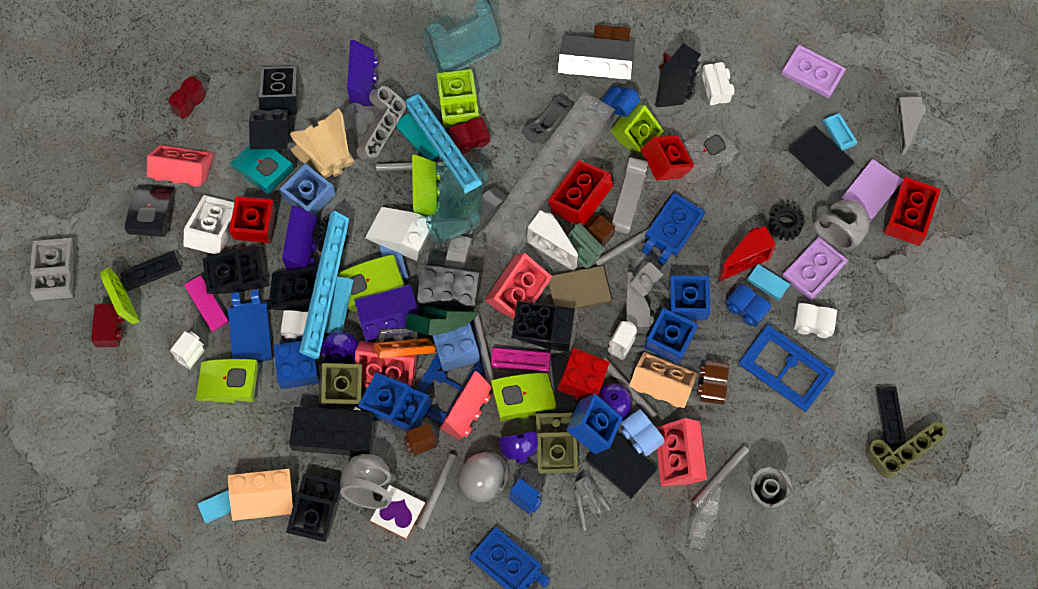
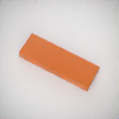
[373,338,436,358]

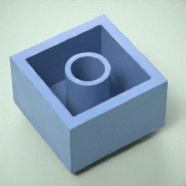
[280,163,335,215]
[432,322,480,372]

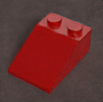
[718,226,776,282]

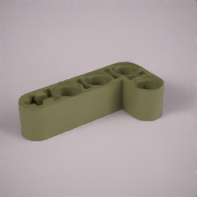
[866,422,947,478]

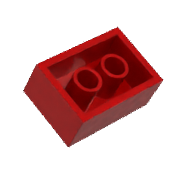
[548,160,613,227]
[884,177,941,246]

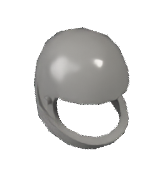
[814,200,870,250]
[458,452,508,503]
[340,454,392,509]

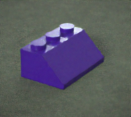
[347,40,378,106]
[282,206,319,270]
[354,284,419,341]

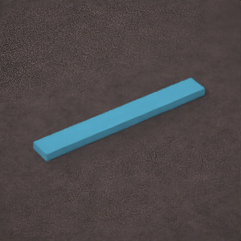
[405,93,482,194]
[299,211,349,359]

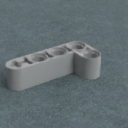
[357,86,406,160]
[612,157,648,235]

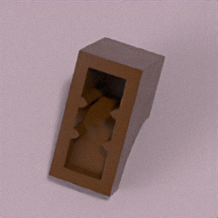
[573,215,615,247]

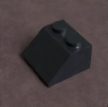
[249,109,290,150]

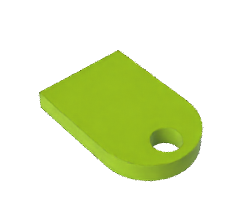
[100,267,140,325]

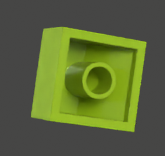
[610,105,664,157]

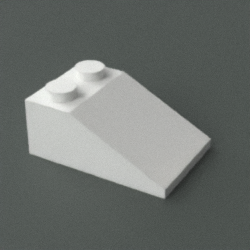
[184,195,234,255]
[365,207,434,261]
[527,210,578,271]

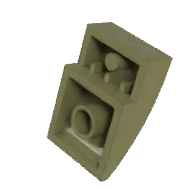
[536,413,578,474]

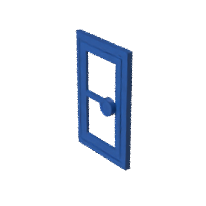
[739,325,835,412]
[415,354,491,424]

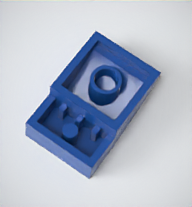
[358,372,433,431]

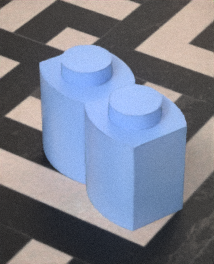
[621,409,665,457]

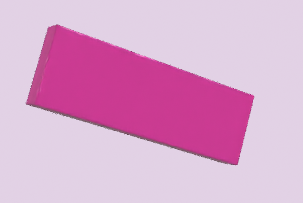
[184,275,229,332]
[491,347,550,373]

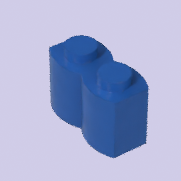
[598,87,641,117]
[725,283,771,327]
[509,478,542,514]

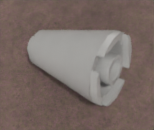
[750,467,792,509]

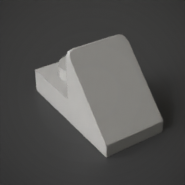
[630,262,663,297]

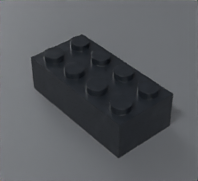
[289,406,376,456]

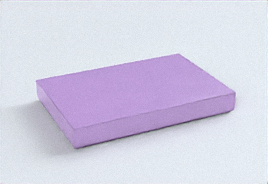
[781,44,846,98]
[840,159,903,222]
[782,237,848,301]

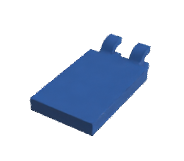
[642,193,706,266]
[228,290,273,362]
[469,527,550,589]

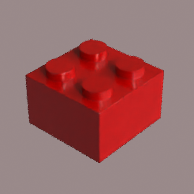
[640,136,695,181]
[229,196,277,243]
[556,348,610,399]

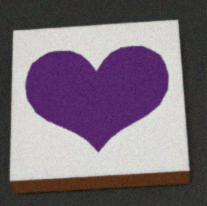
[370,485,425,540]

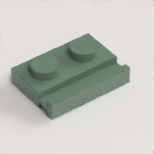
[567,223,605,269]

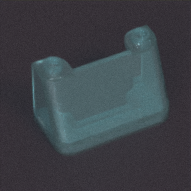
[423,0,502,73]
[426,162,487,244]

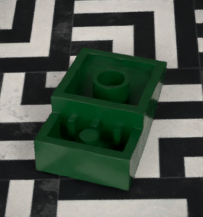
[405,306,478,335]

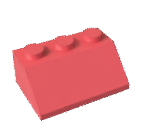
[147,145,213,186]
[485,253,553,319]
[355,341,417,388]
[439,371,492,441]
[656,418,707,486]

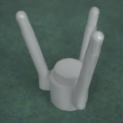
[574,477,610,531]

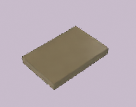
[548,266,612,310]

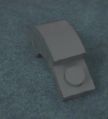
[521,96,574,144]
[455,187,510,242]

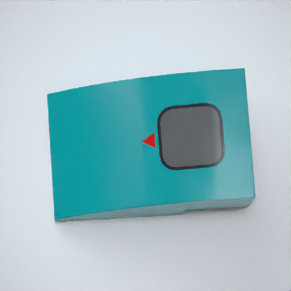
[229,145,294,195]

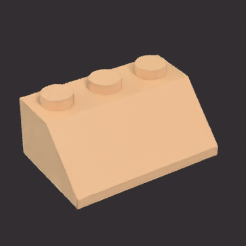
[629,352,698,408]
[228,469,293,521]

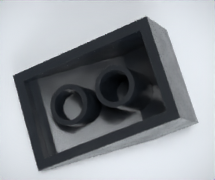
[258,66,298,116]
[268,265,319,311]

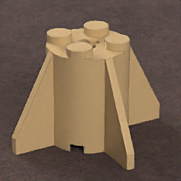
[290,109,355,179]

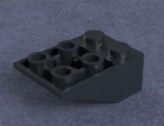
[511,301,575,352]

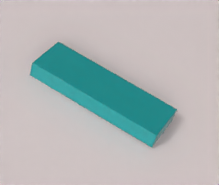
[395,113,439,161]

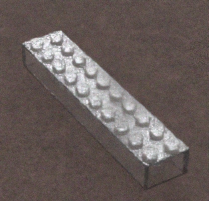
[483,92,615,258]

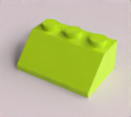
[412,155,441,221]

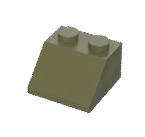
[318,363,362,405]

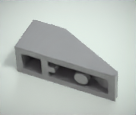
[895,97,925,155]
[444,233,472,268]
[625,272,654,334]

